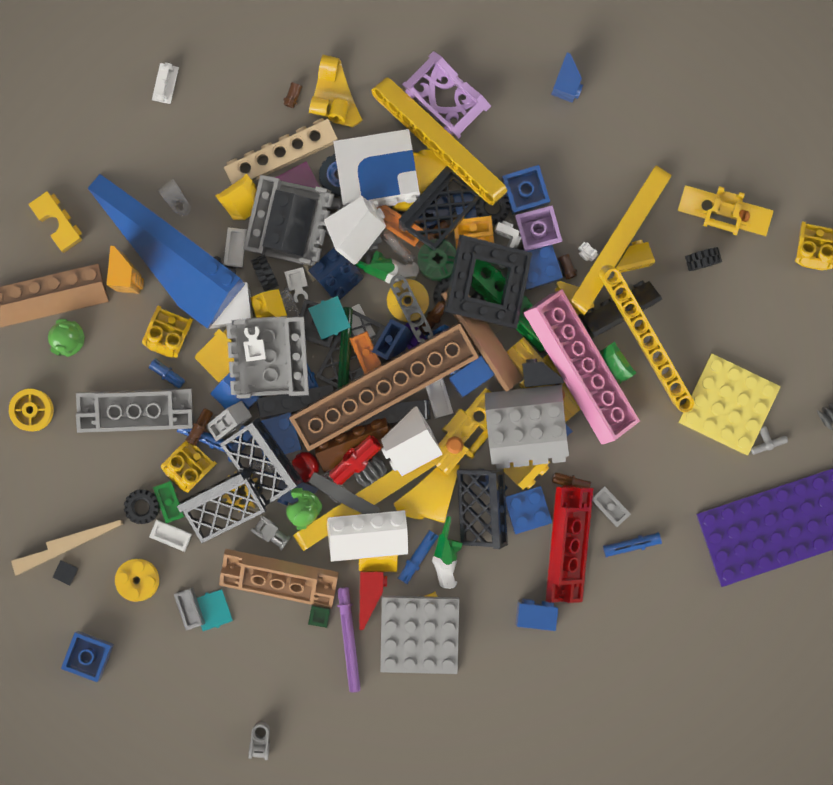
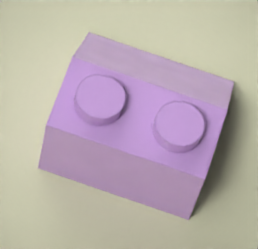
[515,205,562,251]

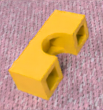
[28,191,82,253]

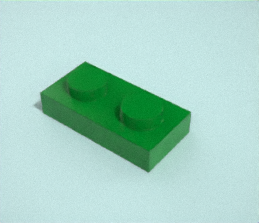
[153,481,185,524]

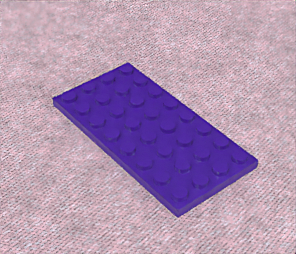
[696,468,833,587]

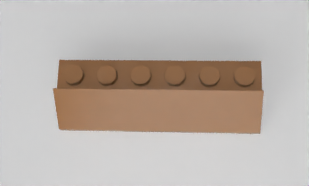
[0,264,109,328]
[441,289,523,392]
[219,549,339,609]

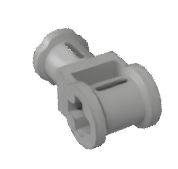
[251,514,291,551]

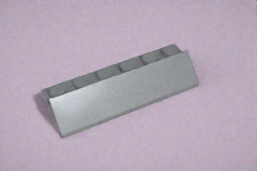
[76,388,194,433]

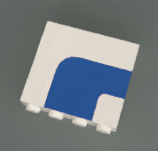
[333,129,420,208]

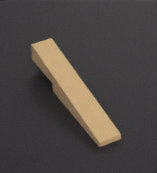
[11,520,124,576]

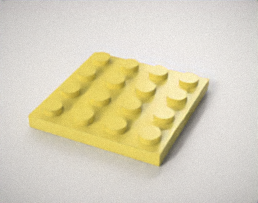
[678,353,781,456]

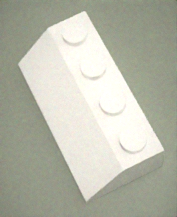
[327,510,408,561]

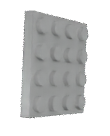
[380,596,459,674]

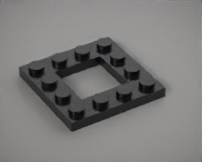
[444,235,532,329]

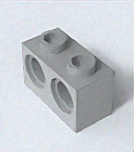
[206,401,252,441]

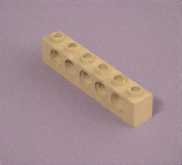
[224,118,338,184]

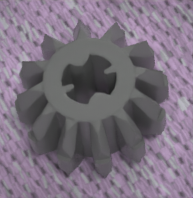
[354,456,387,487]

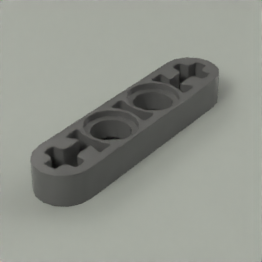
[390,275,433,343]

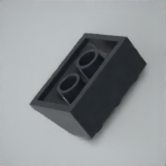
[263,190,316,257]

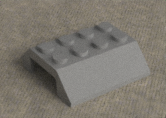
[243,175,334,265]
[226,316,309,398]
[485,385,569,469]

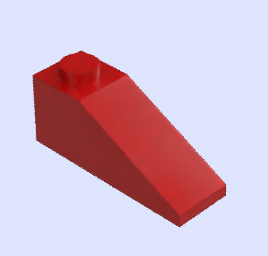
[359,571,387,630]

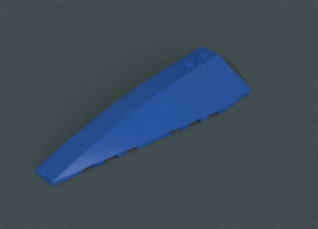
[88,174,245,329]

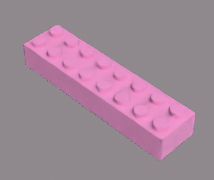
[524,290,640,444]

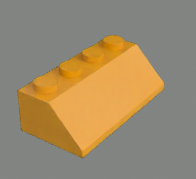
[107,246,144,294]

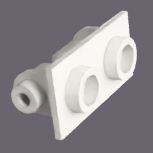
[152,63,179,104]

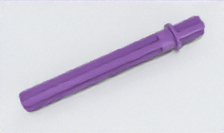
[337,587,360,692]

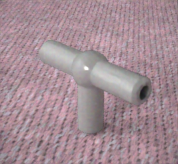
[751,426,788,455]

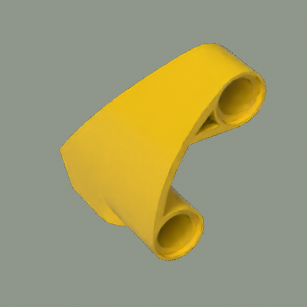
[309,54,362,127]
[392,149,447,212]
[393,464,460,523]

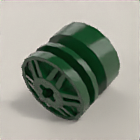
[418,239,456,282]

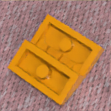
[453,216,494,250]

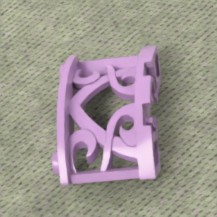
[402,51,491,139]

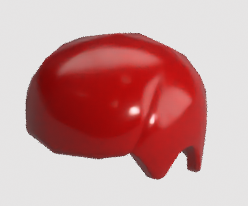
[292,452,319,483]

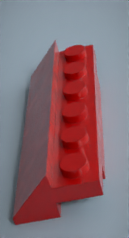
[546,485,594,603]

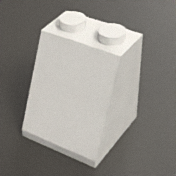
[324,196,386,265]
[209,282,253,329]
[381,406,442,476]

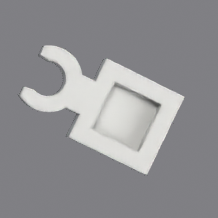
[578,242,598,262]
[284,267,308,303]
[243,326,266,362]

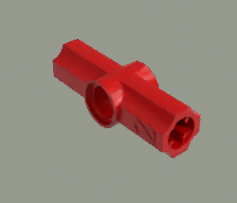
[329,435,382,485]

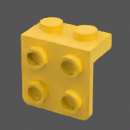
[195,329,234,383]
[503,460,550,490]

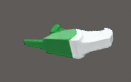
[355,251,419,283]
[432,516,462,589]

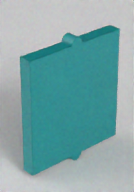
[308,296,351,340]
[197,589,233,631]

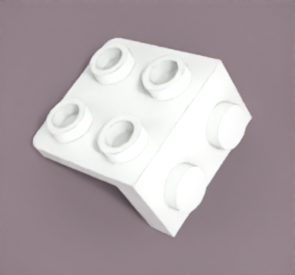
[493,221,521,269]

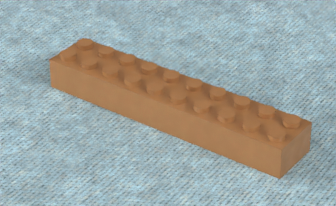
[289,322,479,451]

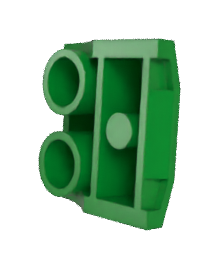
[600,341,636,385]

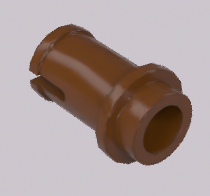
[283,82,302,108]
[558,254,577,280]

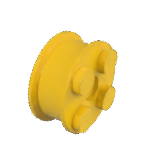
[387,279,429,322]
[9,389,54,431]
[115,559,160,602]

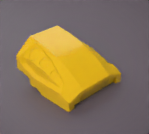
[215,174,257,220]
[795,221,833,270]
[142,306,193,358]
[161,441,217,493]

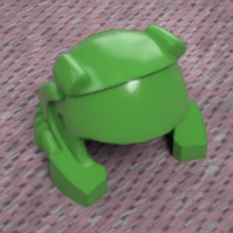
[48,319,85,357]
[286,488,322,530]

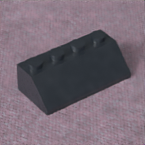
[581,280,662,339]

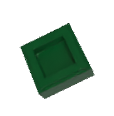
[308,605,330,628]

